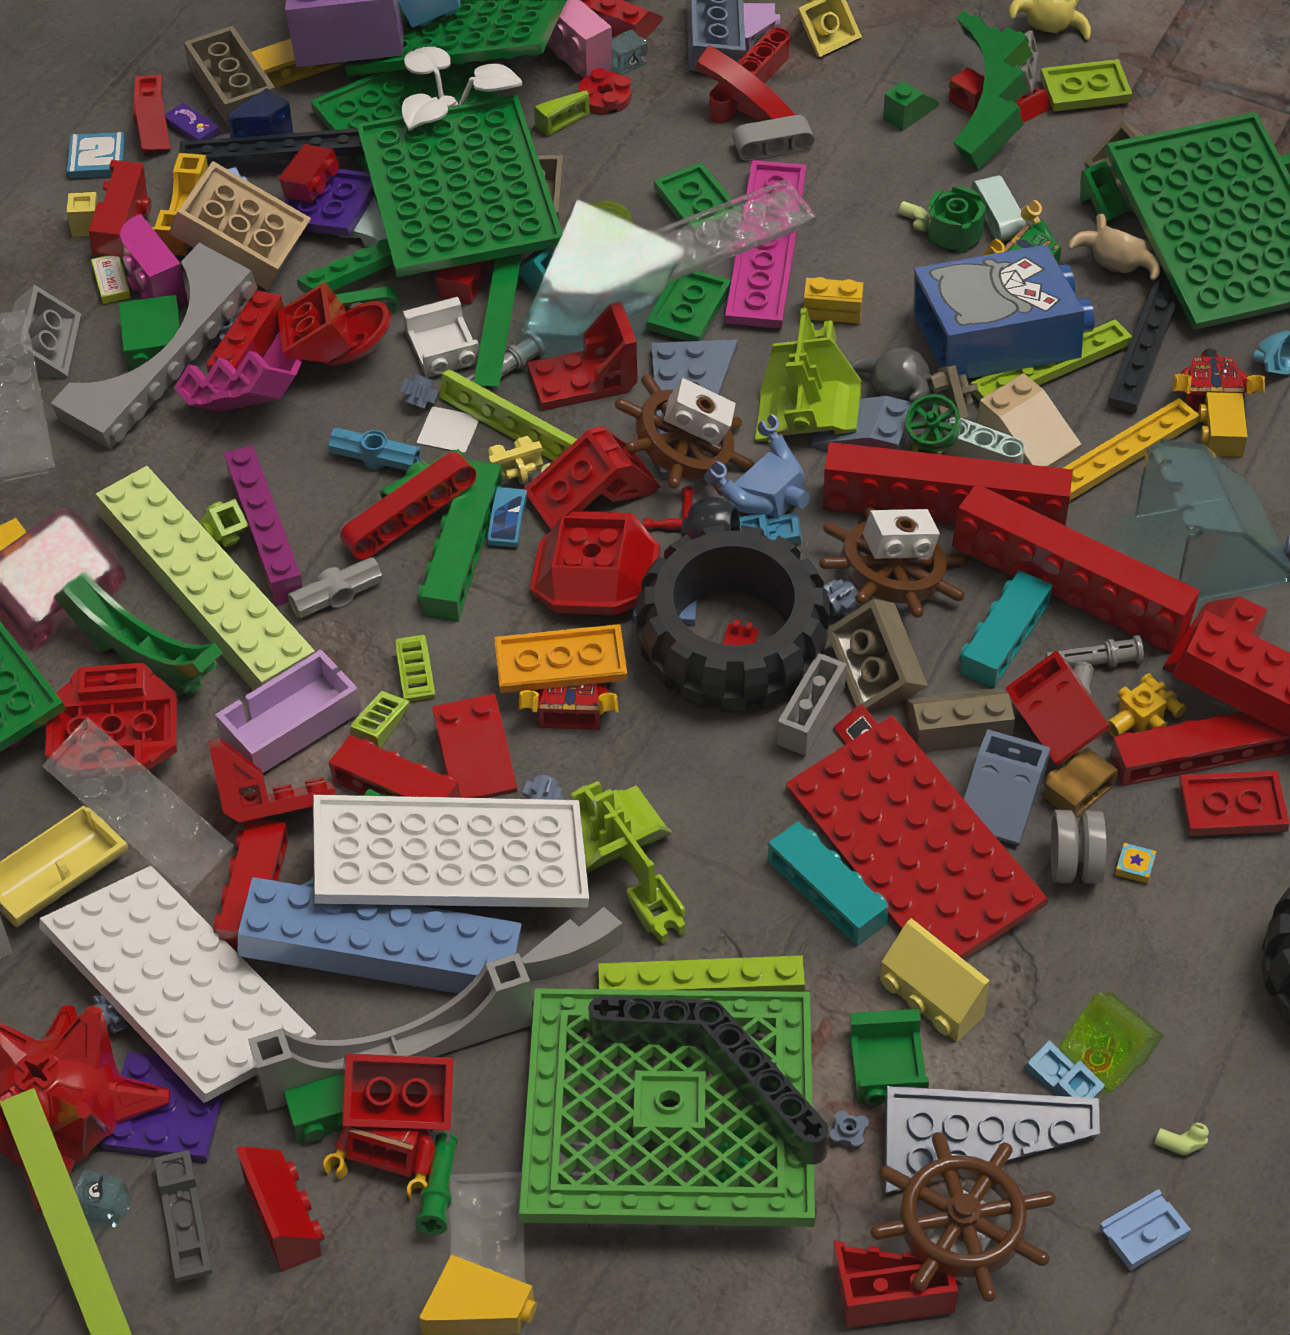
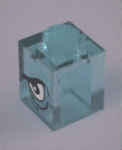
[612,29,648,75]
[75,1169,131,1227]

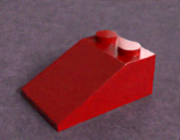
[432,693,518,798]

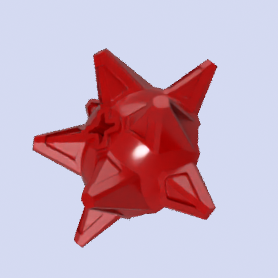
[0,1005,171,1212]

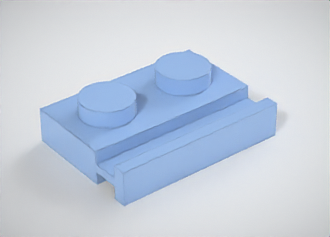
[1099,1189,1191,1271]

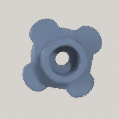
[830,1110,869,1147]

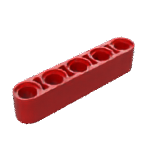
[709,27,790,123]
[340,452,477,560]

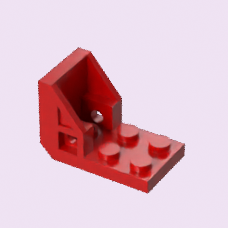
[527,301,638,411]
[523,426,661,530]
[208,738,336,822]

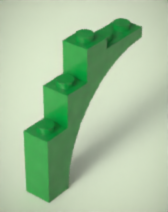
[953,11,1033,170]
[52,570,223,697]

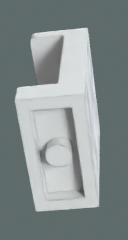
[403,297,480,378]

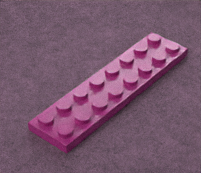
[725,160,807,329]

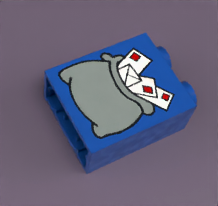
[913,245,1095,379]

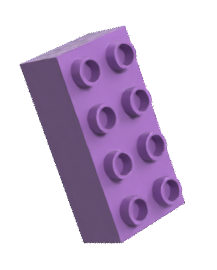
[285,0,404,67]

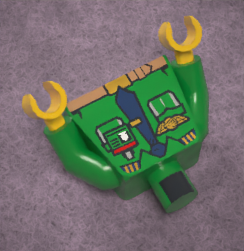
[984,200,1064,266]

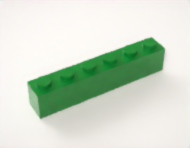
[417,459,503,621]

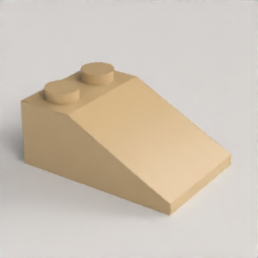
[977,373,1082,467]

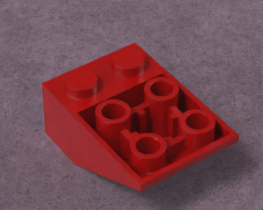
[1005,650,1111,766]

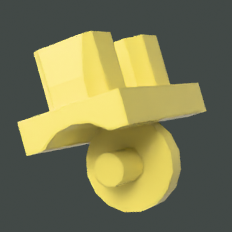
[488,436,543,484]

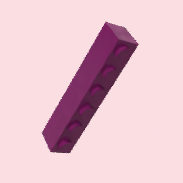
[224,445,303,606]

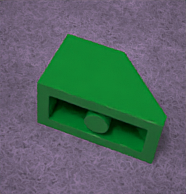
[883,81,939,131]

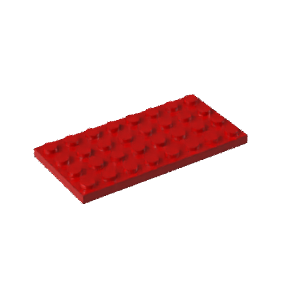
[786,715,1048,960]

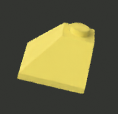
[797,0,862,58]

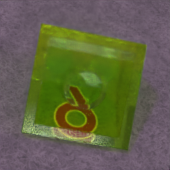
[1058,992,1165,1093]

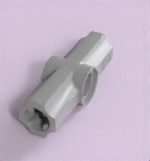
[288,557,383,618]

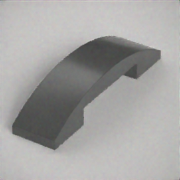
[154,1150,213,1283]

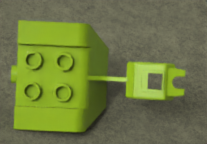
[755,308,861,443]
[570,781,686,944]

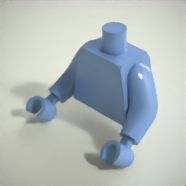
[705,415,810,517]

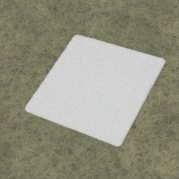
[417,407,479,452]

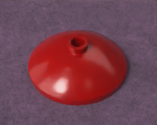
[321,301,391,366]

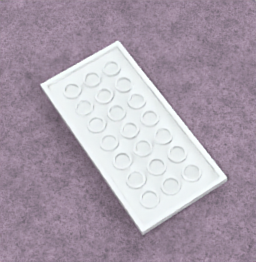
[313,795,589,908]
[39,866,317,1103]

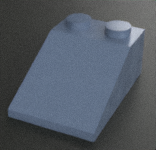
[811,396,913,451]

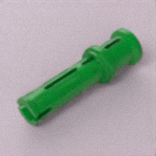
[415,1132,458,1236]

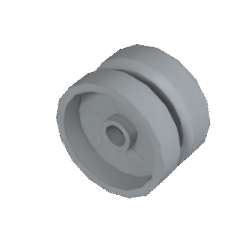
[1050,810,1107,884]

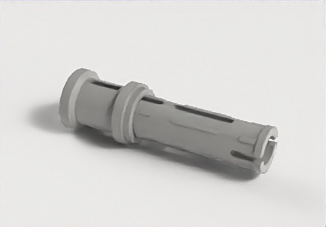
[467,332,546,388]
[1045,635,1144,668]

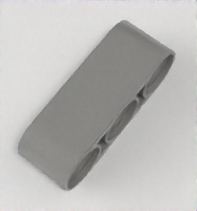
[732,115,815,161]

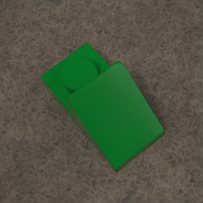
[1080,160,1129,221]

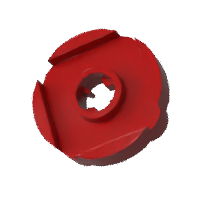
[578,68,632,115]

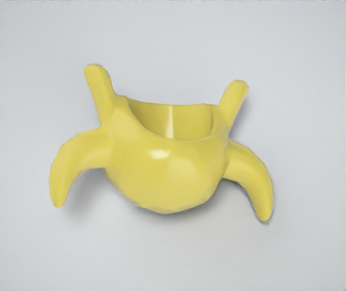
[1009,0,1091,40]

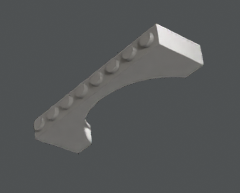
[51,243,257,450]
[248,953,533,1111]

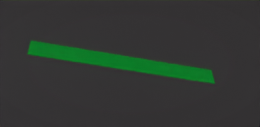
[474,254,522,387]

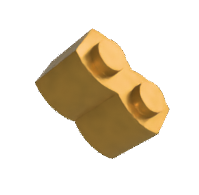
[1043,748,1118,818]

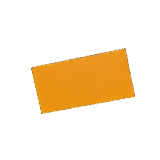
[494,624,628,693]

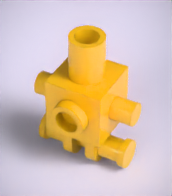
[1107,673,1187,737]

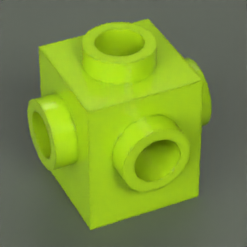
[199,499,249,548]

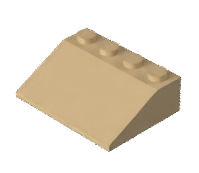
[169,161,311,290]

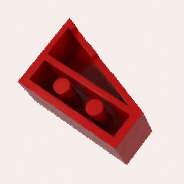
[89,160,152,257]
[832,1241,958,1328]

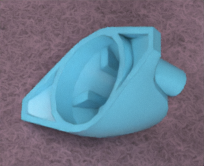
[1253,331,1290,374]

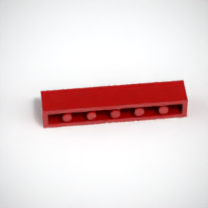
[1110,712,1290,786]

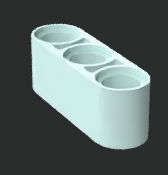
[971,175,1026,242]
[942,417,1025,464]

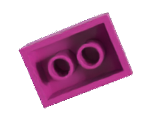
[120,214,188,308]

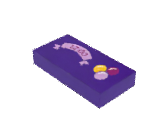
[165,102,220,141]

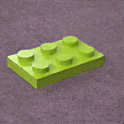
[1040,59,1133,112]

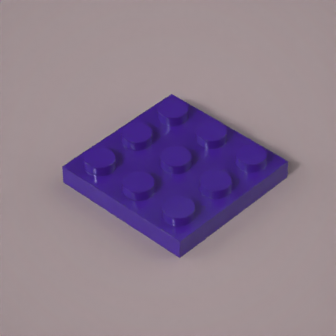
[284,169,375,237]
[101,1052,226,1163]

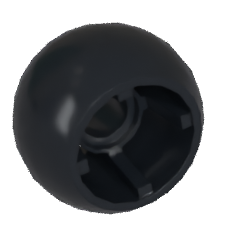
[681,497,741,540]

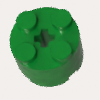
[927,186,985,253]

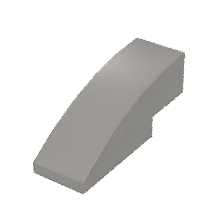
[521,907,623,981]

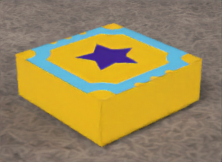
[1115,843,1157,884]

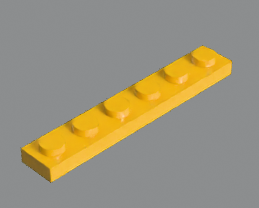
[1063,398,1199,500]

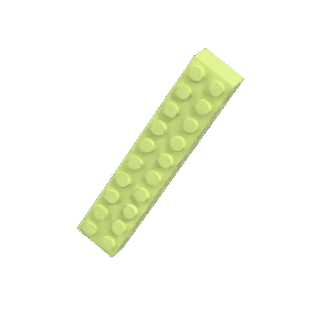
[96,466,315,691]

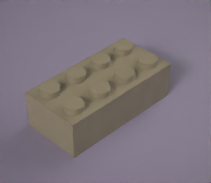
[184,26,278,129]

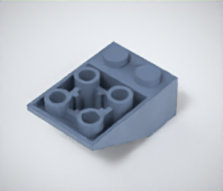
[964,729,1051,846]

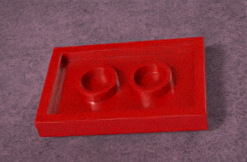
[1179,770,1290,836]

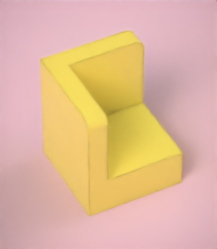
[67,192,98,237]

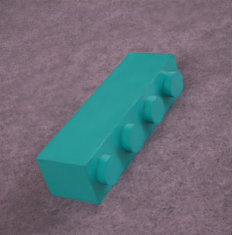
[959,570,1053,688]
[768,821,889,946]

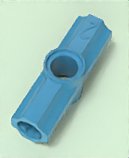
[328,428,421,471]

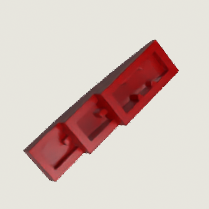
[695,45,796,122]

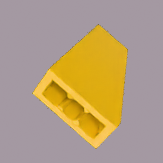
[419,1254,537,1335]

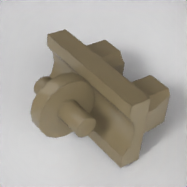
[926,365,978,419]

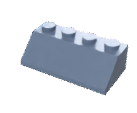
[686,0,746,72]

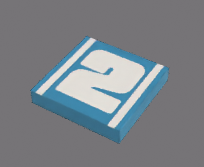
[67,132,126,179]

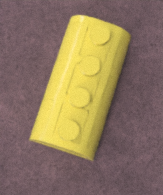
[0,806,129,927]

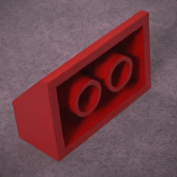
[581,0,663,50]
[277,282,351,363]
[1163,596,1267,673]
[342,1053,454,1130]
[236,1146,325,1272]

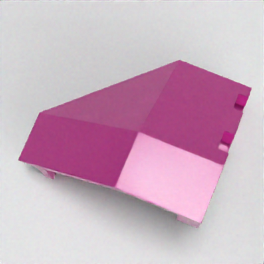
[174,332,303,412]

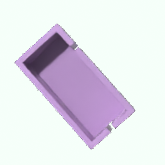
[215,650,361,774]

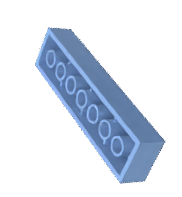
[238,877,521,994]

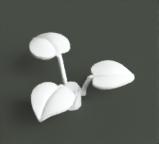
[402,47,522,131]

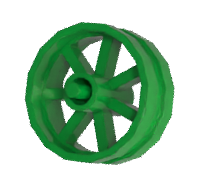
[905,394,962,453]

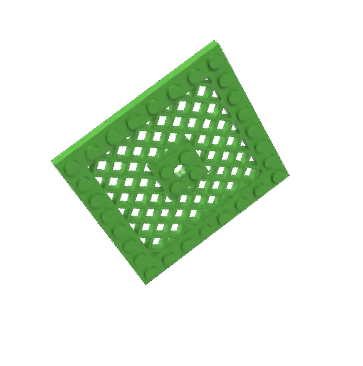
[519,988,815,1227]

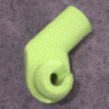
[898,201,928,232]
[1154,1123,1209,1155]

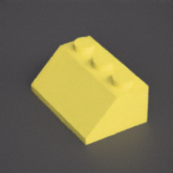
[880,918,990,1042]

